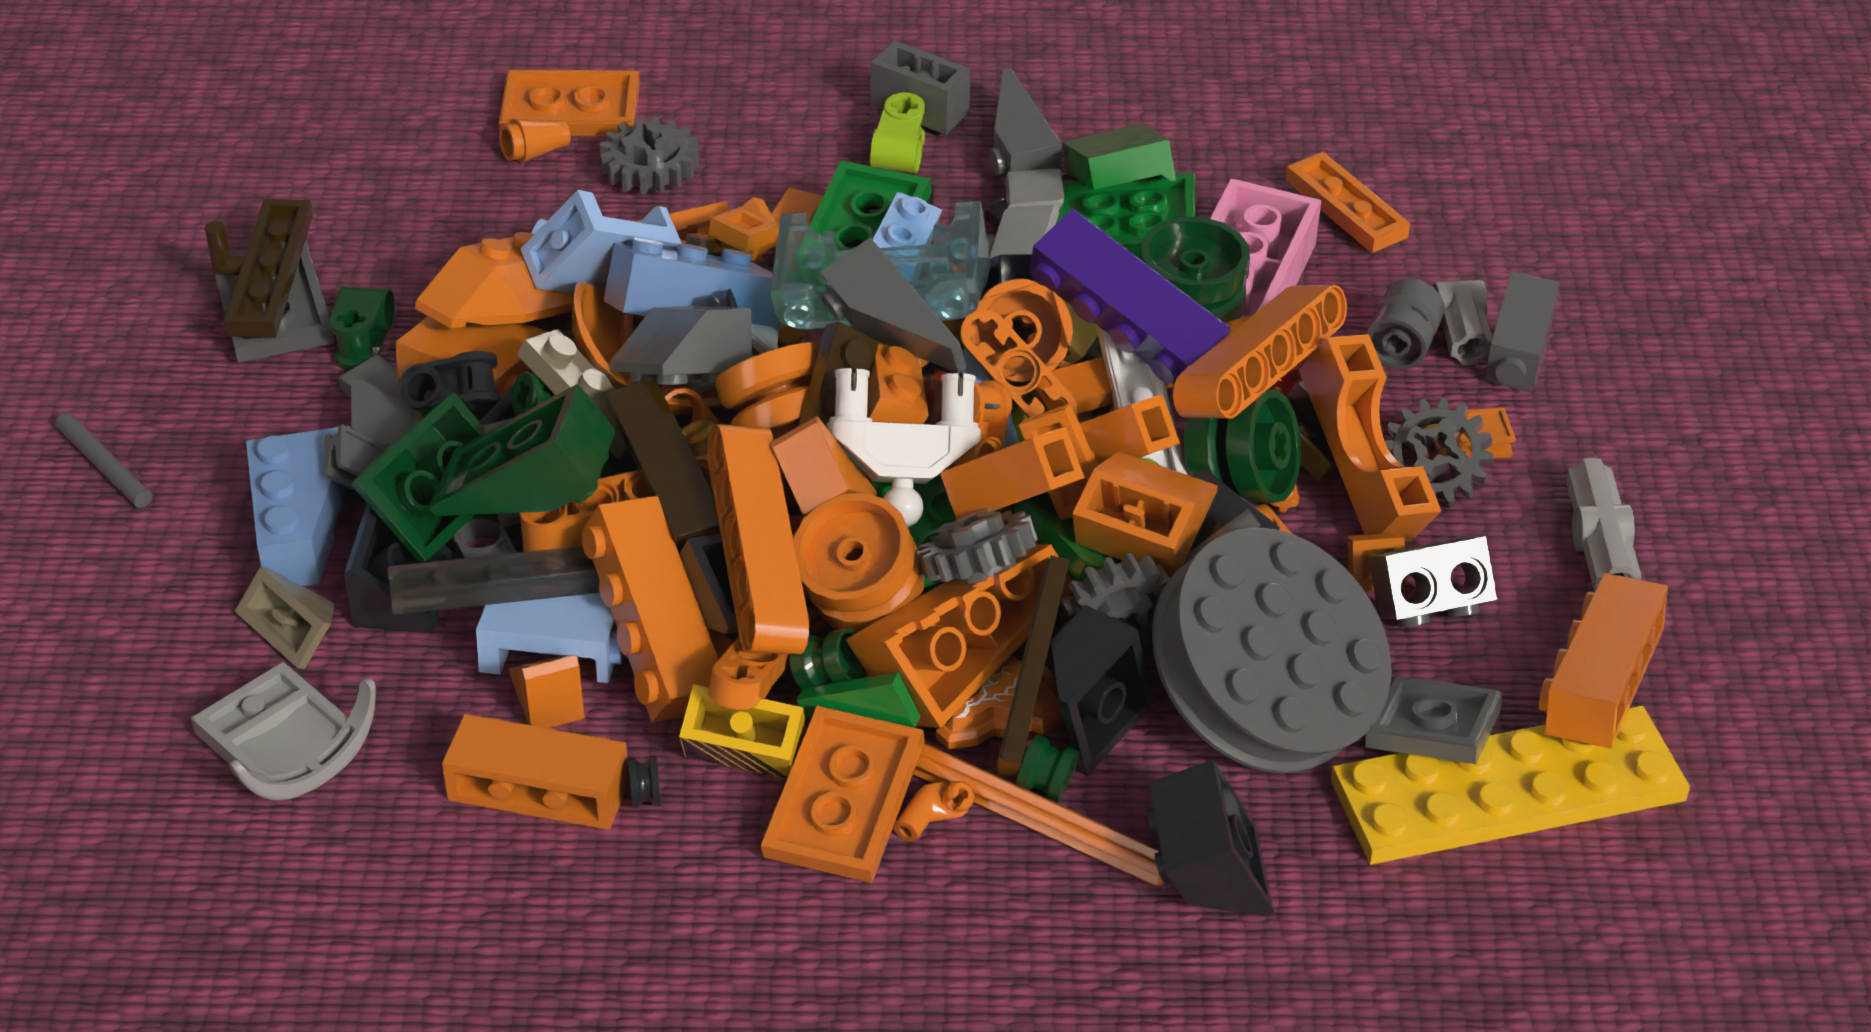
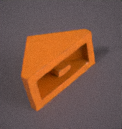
[772,416,877,516]
[509,655,585,728]

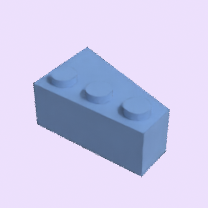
[604,238,789,336]
[246,425,350,586]

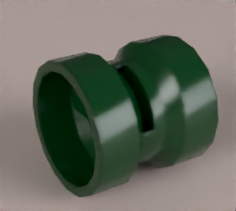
[790,628,865,689]

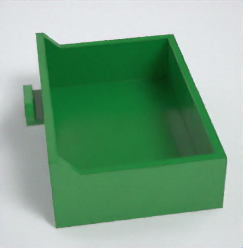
[1062,124,1176,190]

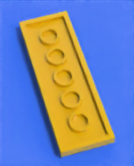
[1331,706,1690,865]

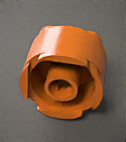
[971,279,1073,386]

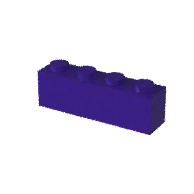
[1029,209,1230,384]

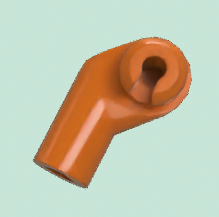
[893,780,974,842]

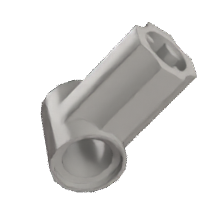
[1432,280,1493,366]

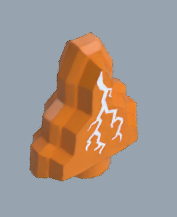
[936,655,1065,750]

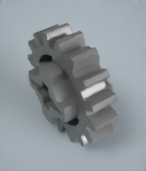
[600,117,699,194]
[1385,397,1494,508]
[917,509,1038,584]
[1058,553,1170,645]

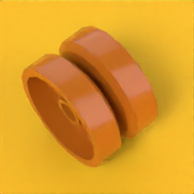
[714,342,821,440]
[793,493,925,633]

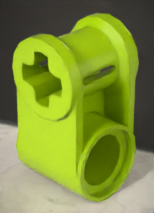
[870,92,925,174]

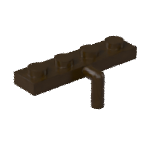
[204,199,313,338]

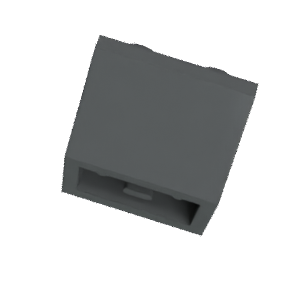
[610,306,752,385]

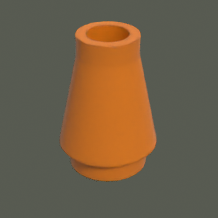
[499,119,571,164]

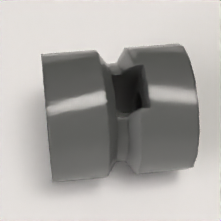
[1366,279,1445,370]

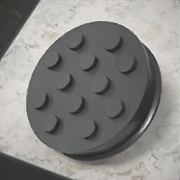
[1152,528,1391,774]

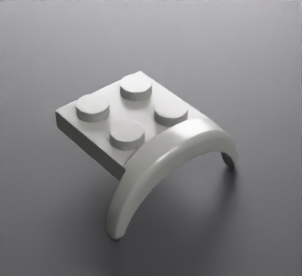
[191,662,376,801]

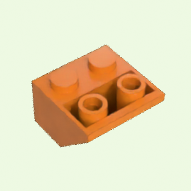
[1072,451,1217,577]

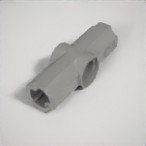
[1566,458,1641,591]

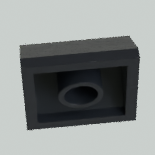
[344,503,456,633]

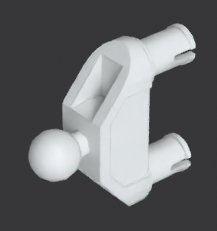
[827,368,981,527]

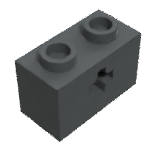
[871,40,971,135]

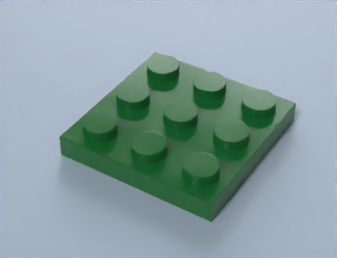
[1056,173,1196,259]

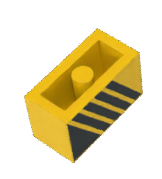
[679,684,807,779]

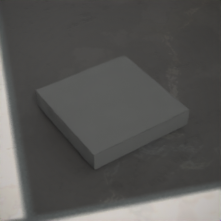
[1366,676,1502,764]

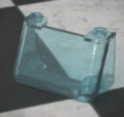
[770,201,990,329]

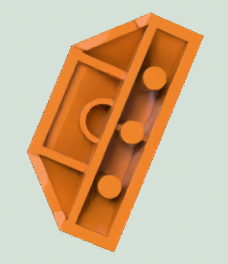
[415,232,574,328]

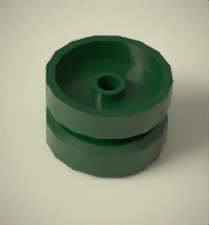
[1140,217,1250,323]
[1184,389,1301,504]

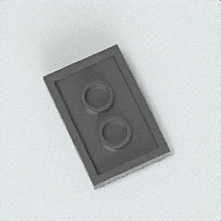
[213,241,335,363]

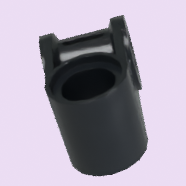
[398,351,501,415]

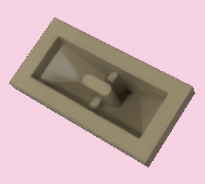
[235,566,335,669]

